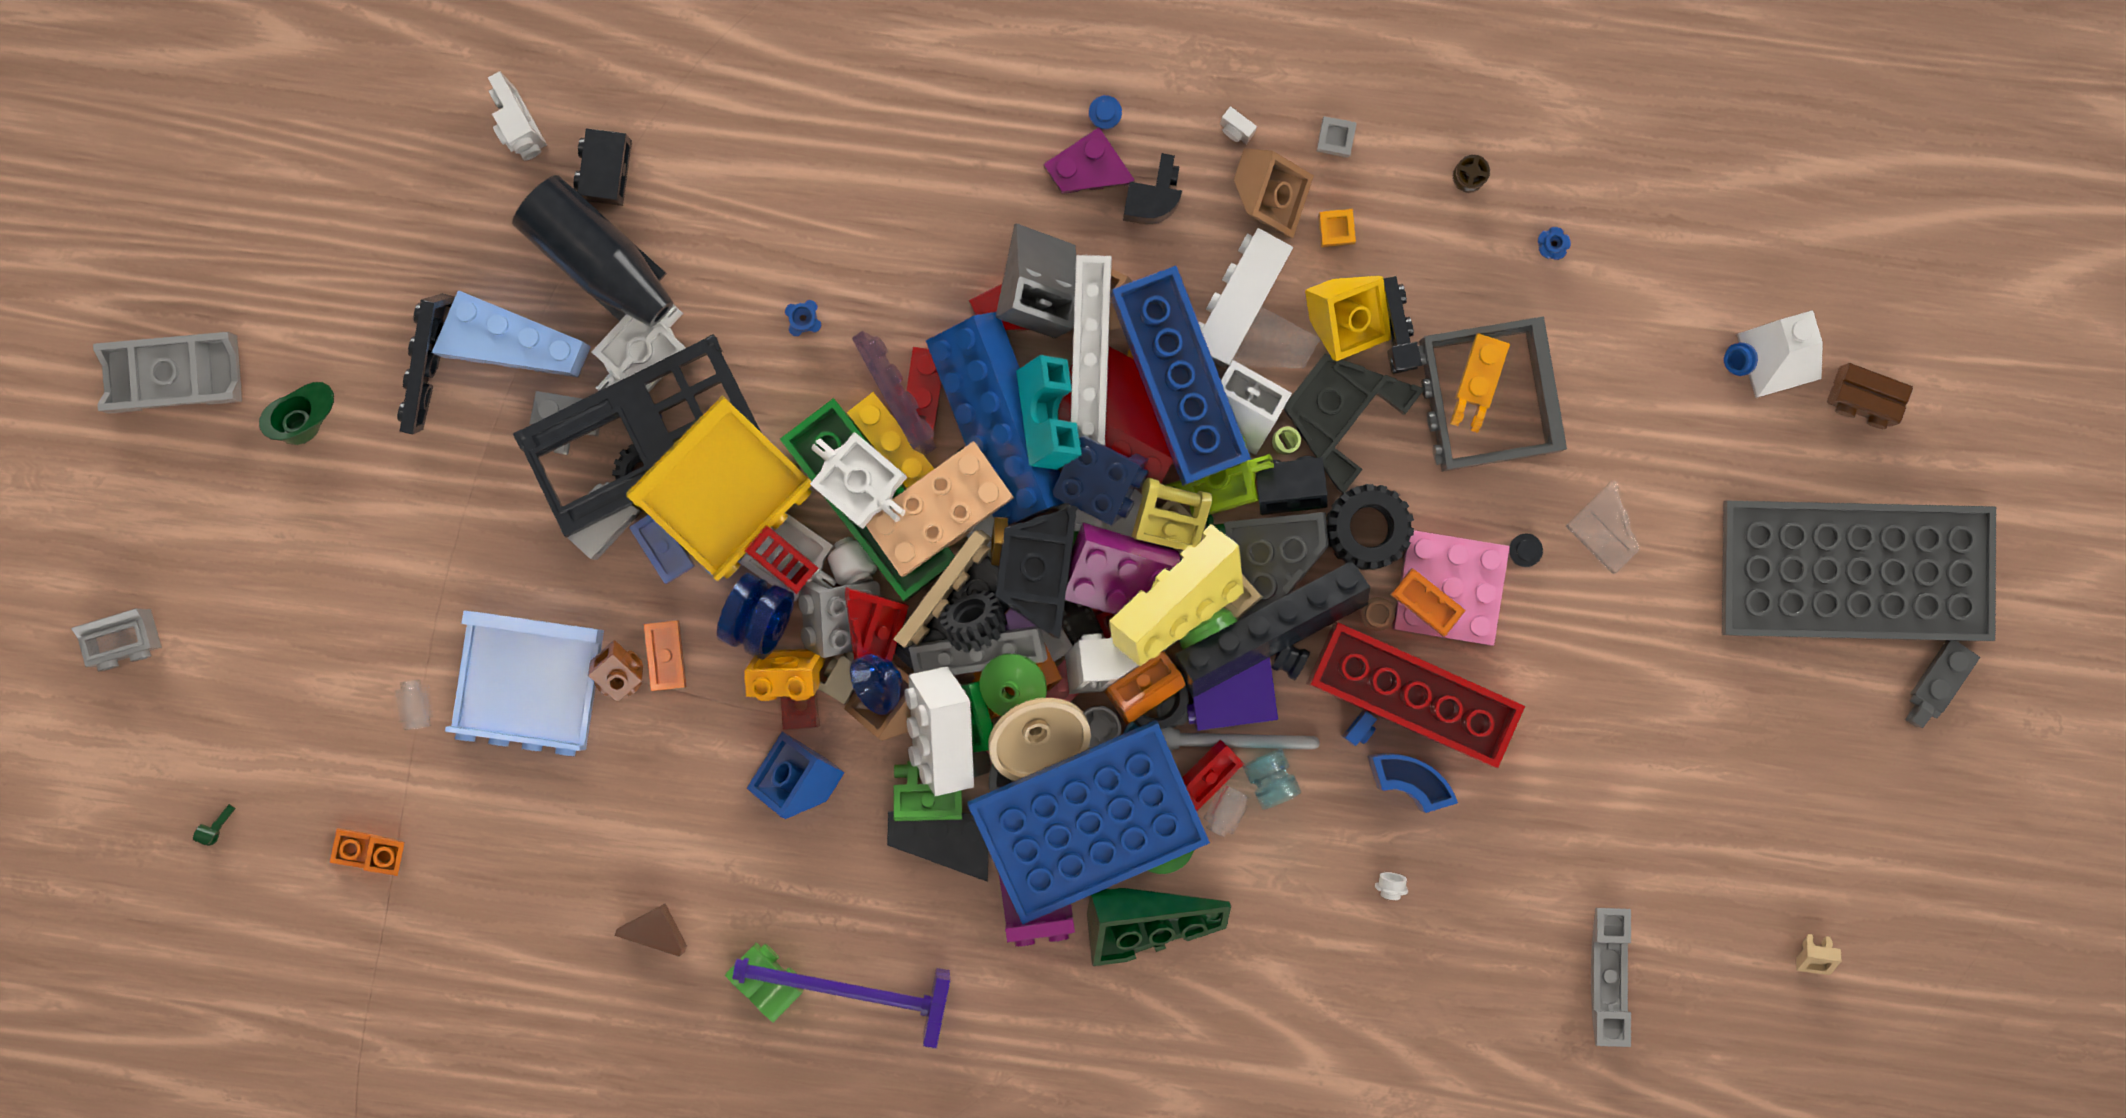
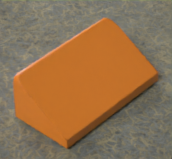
[1107,651,1185,723]

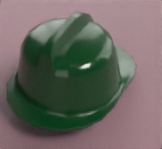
[259,382,334,445]

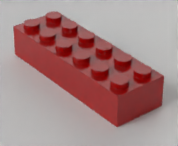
[1306,622,1525,768]

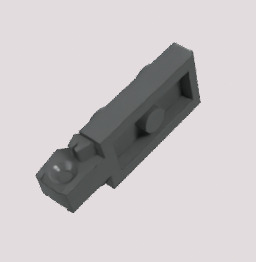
[1905,640,1980,728]

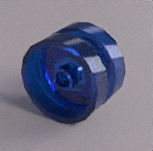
[716,573,795,659]

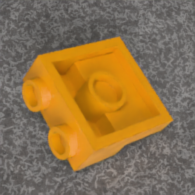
[744,649,825,701]

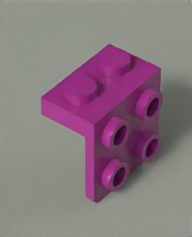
[999,874,1075,947]

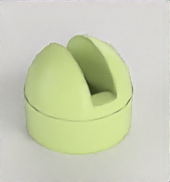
[1272,426,1301,455]

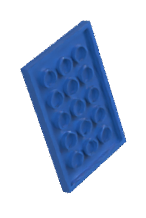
[968,720,1210,925]

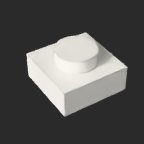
[1220,106,1257,144]

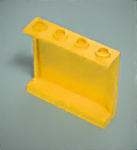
[626,395,812,582]

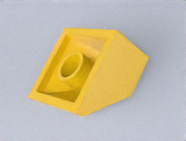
[1305,276,1391,361]

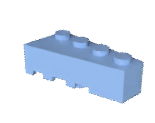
[432,290,591,377]

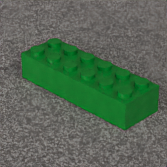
[780,398,955,602]

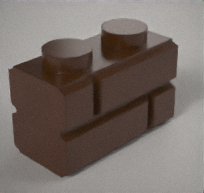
[1827,363,1913,429]

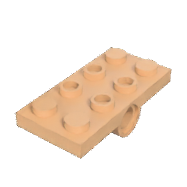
[866,441,1014,577]

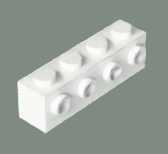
[1199,228,1293,369]

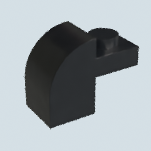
[1123,153,1182,224]

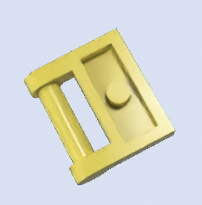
[1131,478,1212,550]

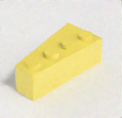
[1109,525,1244,666]

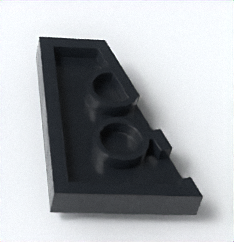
[887,811,989,882]

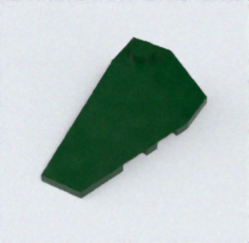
[1087,888,1231,966]

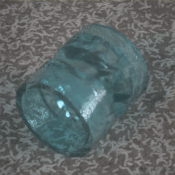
[1242,748,1302,810]

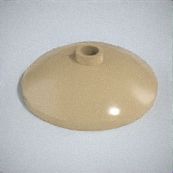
[988,698,1091,781]

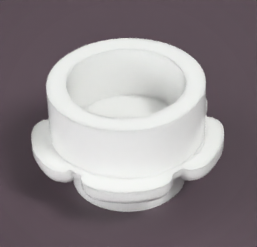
[1375,872,1408,900]

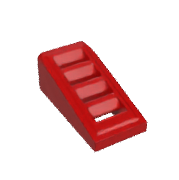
[744,525,819,594]

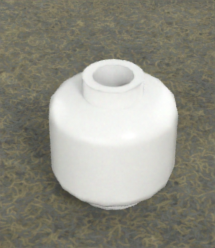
[828,537,877,586]

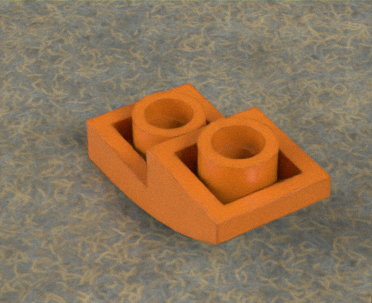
[329,828,405,876]

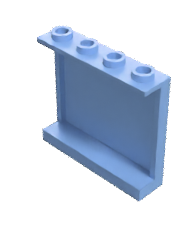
[445,611,604,756]

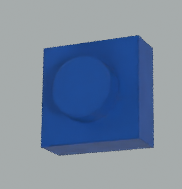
[1342,710,1377,746]

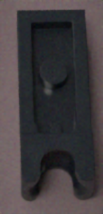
[1383,276,1422,374]

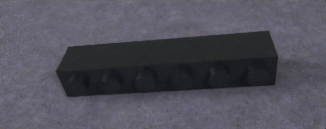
[1175,561,1370,698]

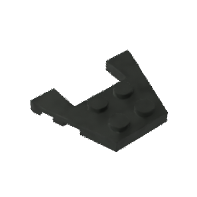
[1283,354,1424,494]

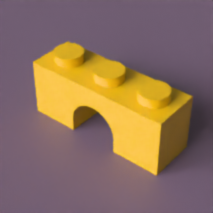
[847,392,934,489]

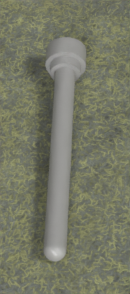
[1161,726,1320,753]

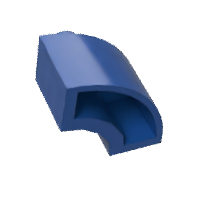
[1367,753,1458,813]

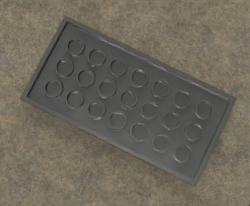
[1722,501,1996,641]

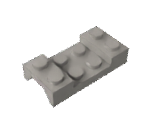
[93,332,242,414]

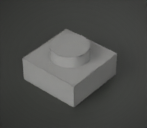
[1316,116,1357,158]

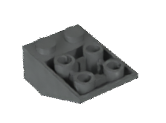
[995,223,1076,339]

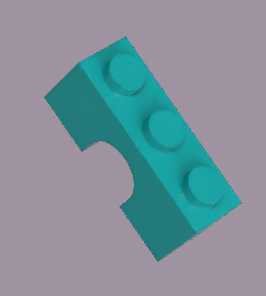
[1016,355,1082,470]

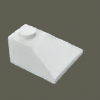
[1736,310,1823,398]

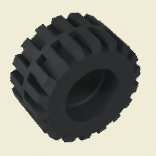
[1326,484,1414,570]

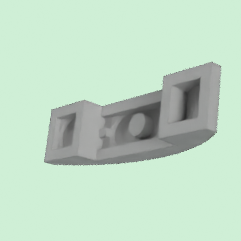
[1591,908,1631,1047]

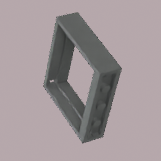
[1418,316,1567,472]

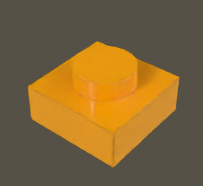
[1318,209,1356,247]

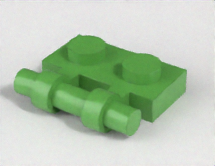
[894,761,962,821]

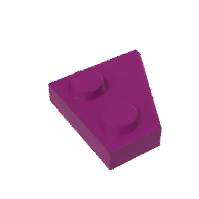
[1044,127,1135,194]

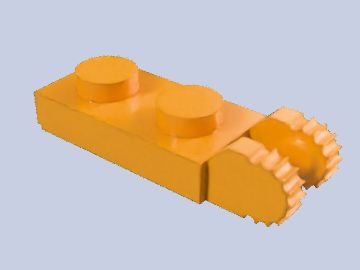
[1450,333,1510,433]

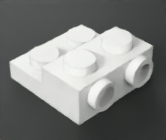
[488,71,547,161]

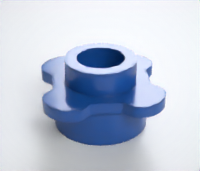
[785,300,822,337]

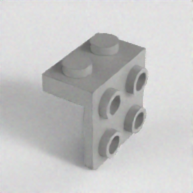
[799,580,880,658]

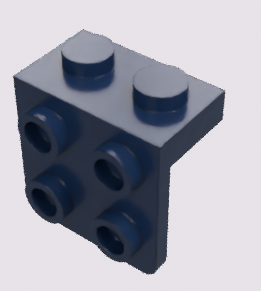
[1053,436,1149,526]

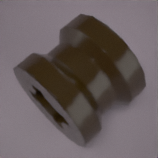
[1452,154,1490,193]

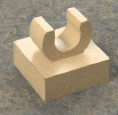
[1796,934,1842,975]

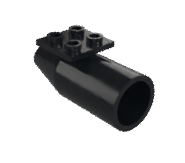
[512,175,673,327]

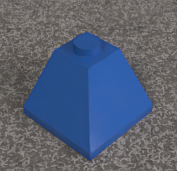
[746,731,845,819]

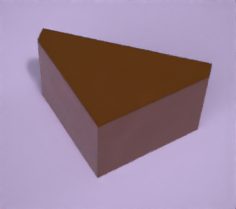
[615,904,687,956]

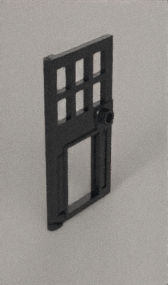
[513,334,762,538]

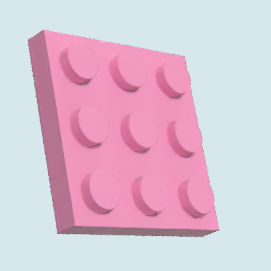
[1393,531,1510,646]

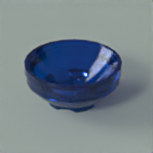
[850,654,903,715]

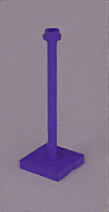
[732,957,950,1049]

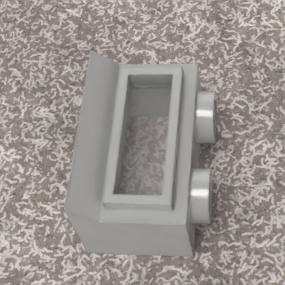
[71,609,162,672]

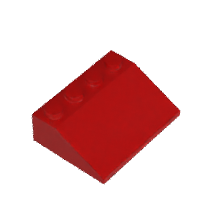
[1058,346,1173,484]

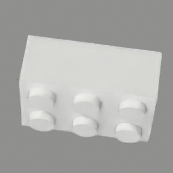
[905,666,974,796]

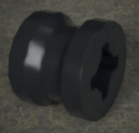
[1271,645,1310,681]

